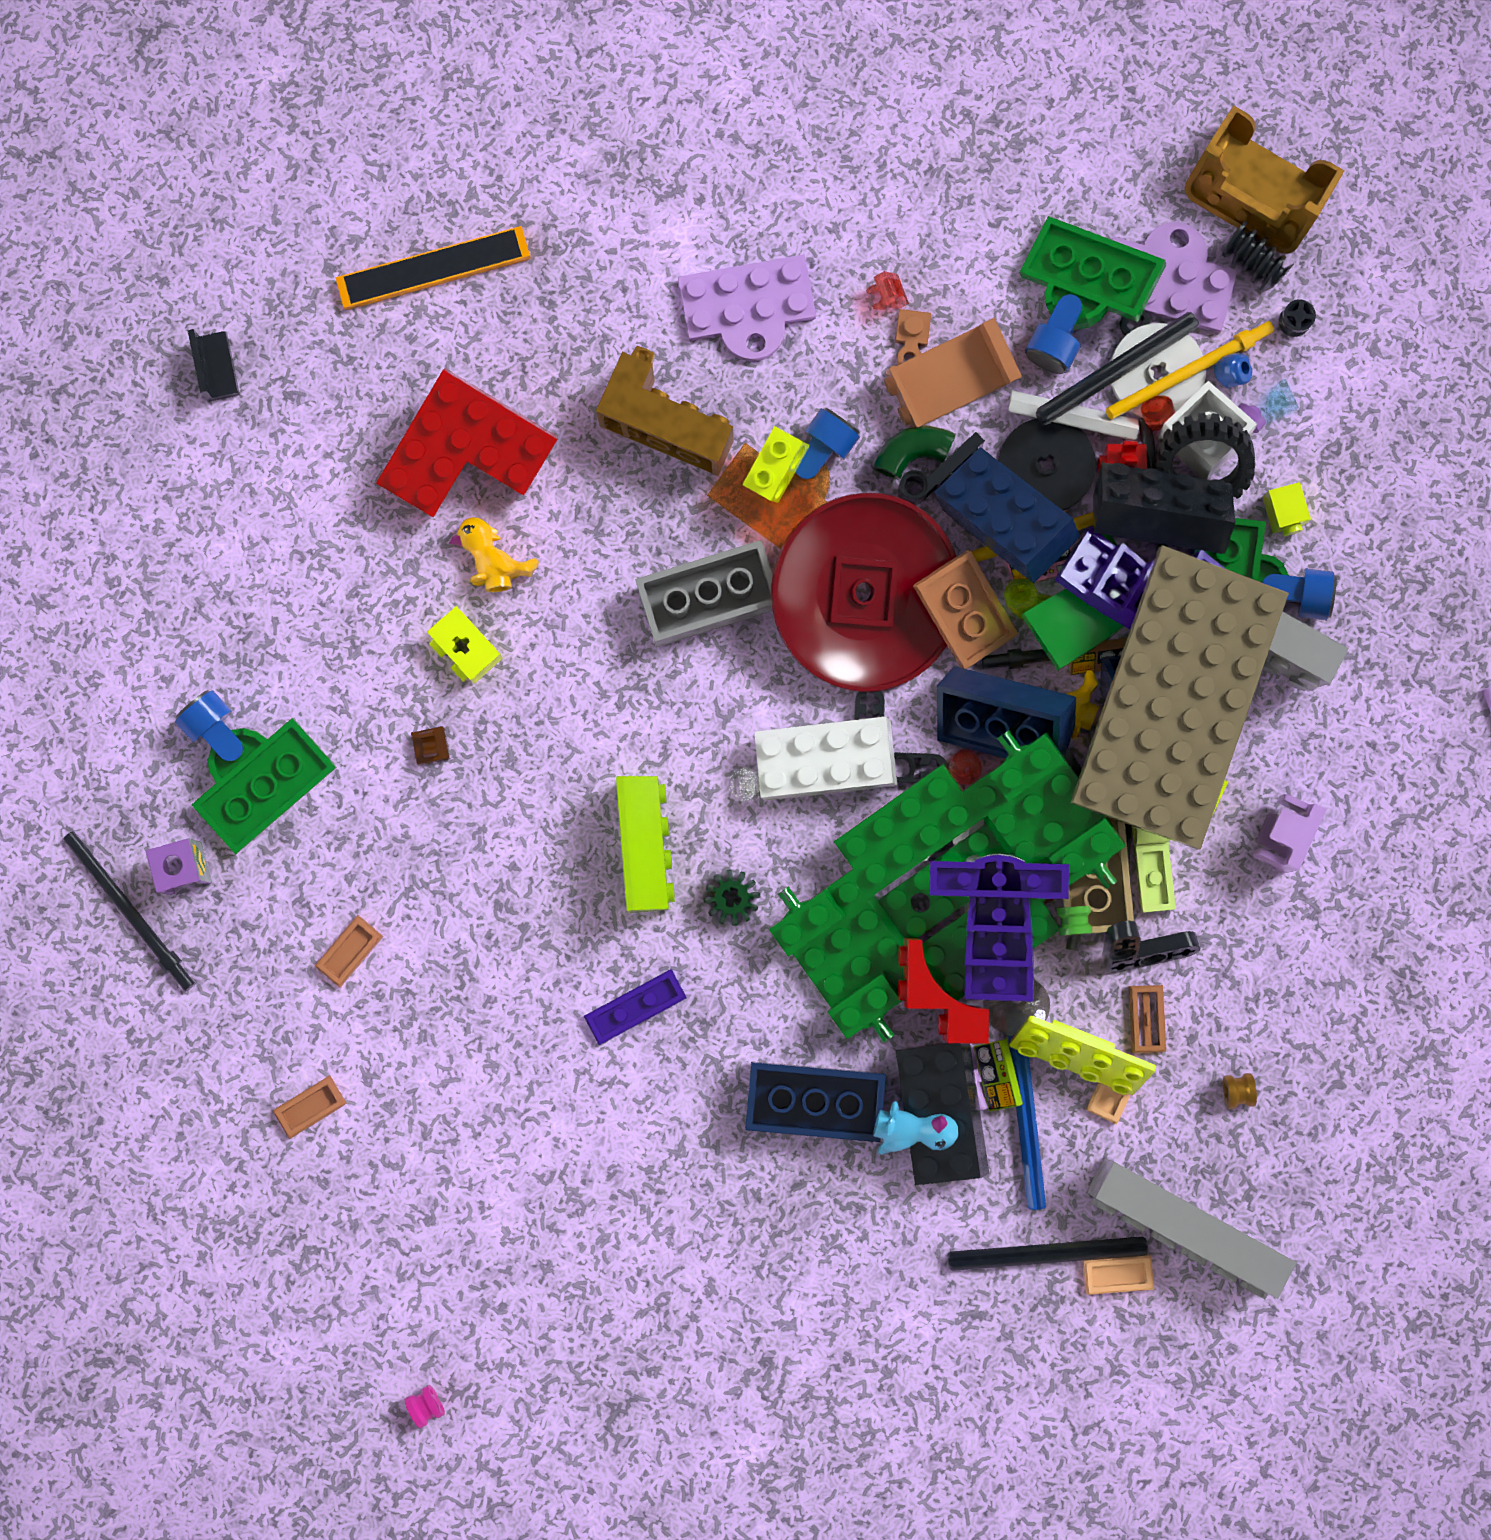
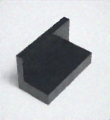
[187,329,240,402]

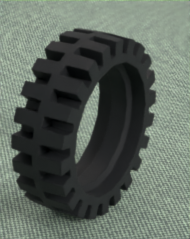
[1156,413,1255,499]

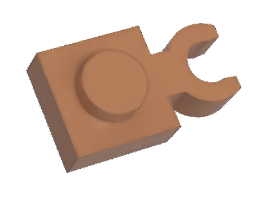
[895,309,931,365]

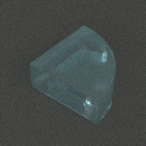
[1265,379,1299,423]

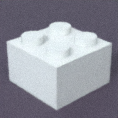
[1158,381,1257,480]

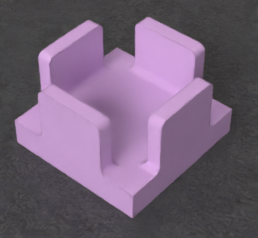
[1252,794,1327,874]

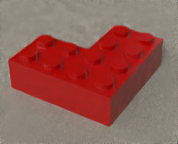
[376,368,558,517]

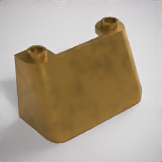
[1184,105,1345,254]

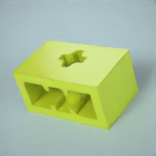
[427,606,503,684]

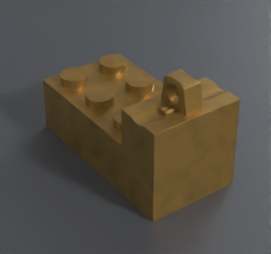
[596,346,734,476]

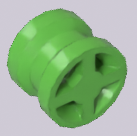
[1057,906,1093,936]

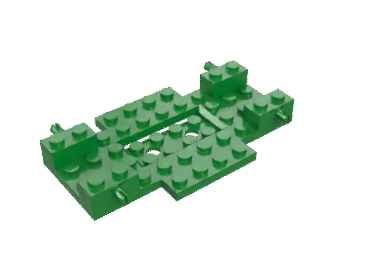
[769,730,1126,1043]

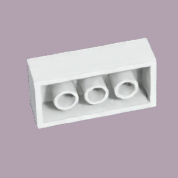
[755,717,897,800]

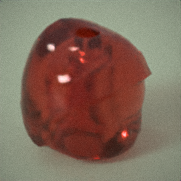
[947,749,982,785]

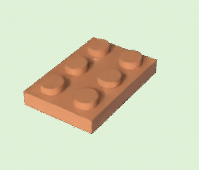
[913,550,1018,669]

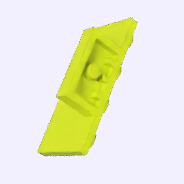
[1009,1016,1156,1095]

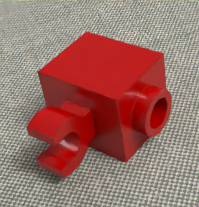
[1097,441,1147,475]

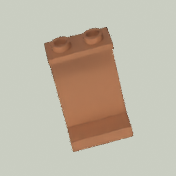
[884,317,1022,428]

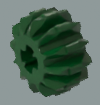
[704,870,760,926]

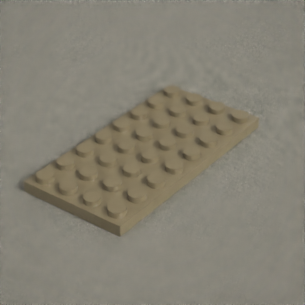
[1070,545,1289,850]

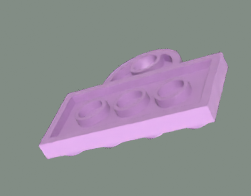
[1112,222,1238,334]
[678,254,816,362]

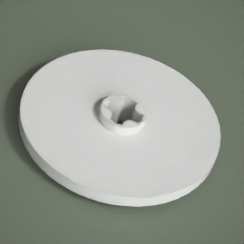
[1111,323,1206,421]

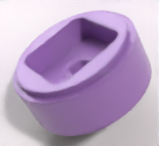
[1238,403,1266,433]

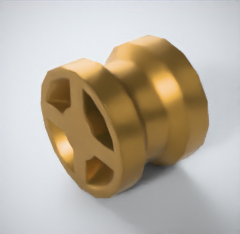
[1222,1073,1257,1109]

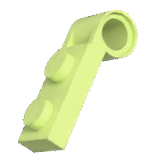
[1131,826,1176,913]

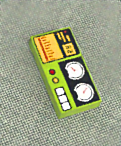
[973,1039,1023,1112]

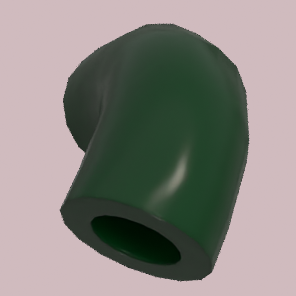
[871,425,956,480]

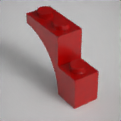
[898,938,989,1044]

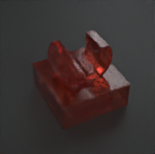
[866,271,909,310]

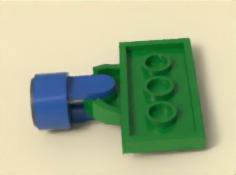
[1020,216,1166,374]
[1194,518,1337,621]
[175,690,337,855]

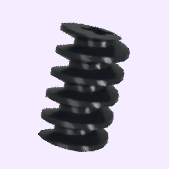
[1222,221,1294,292]

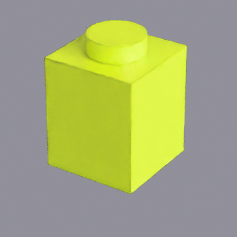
[1262,482,1311,536]

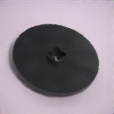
[998,418,1096,511]

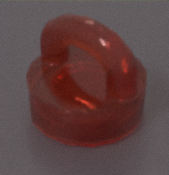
[1141,395,1175,431]

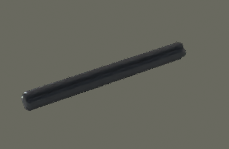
[1035,312,1199,425]
[948,1236,1148,1271]

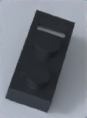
[898,432,985,505]

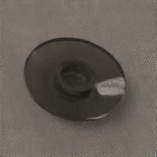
[983,979,1050,1036]

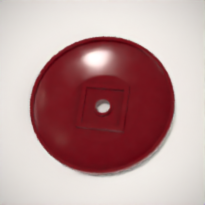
[771,493,957,691]

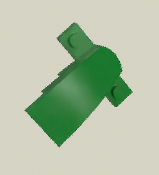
[1021,534,1145,671]

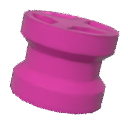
[404,1385,445,1429]

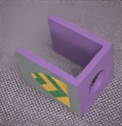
[145,838,212,895]

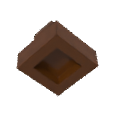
[411,726,451,766]

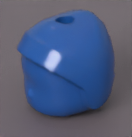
[1214,353,1252,389]

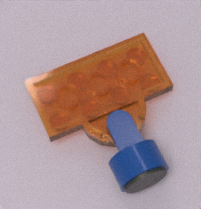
[707,407,860,549]

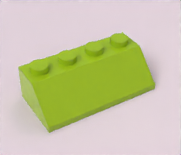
[616,776,675,913]

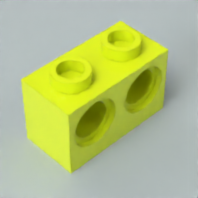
[742,426,810,503]

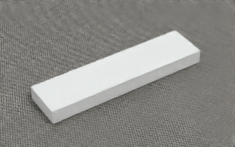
[1008,390,1139,441]

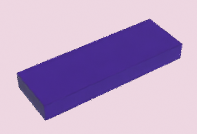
[584,969,687,1045]

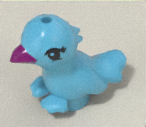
[873,1102,958,1155]

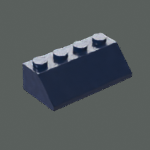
[937,666,1076,759]

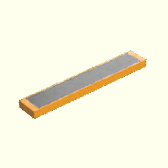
[335,226,531,311]

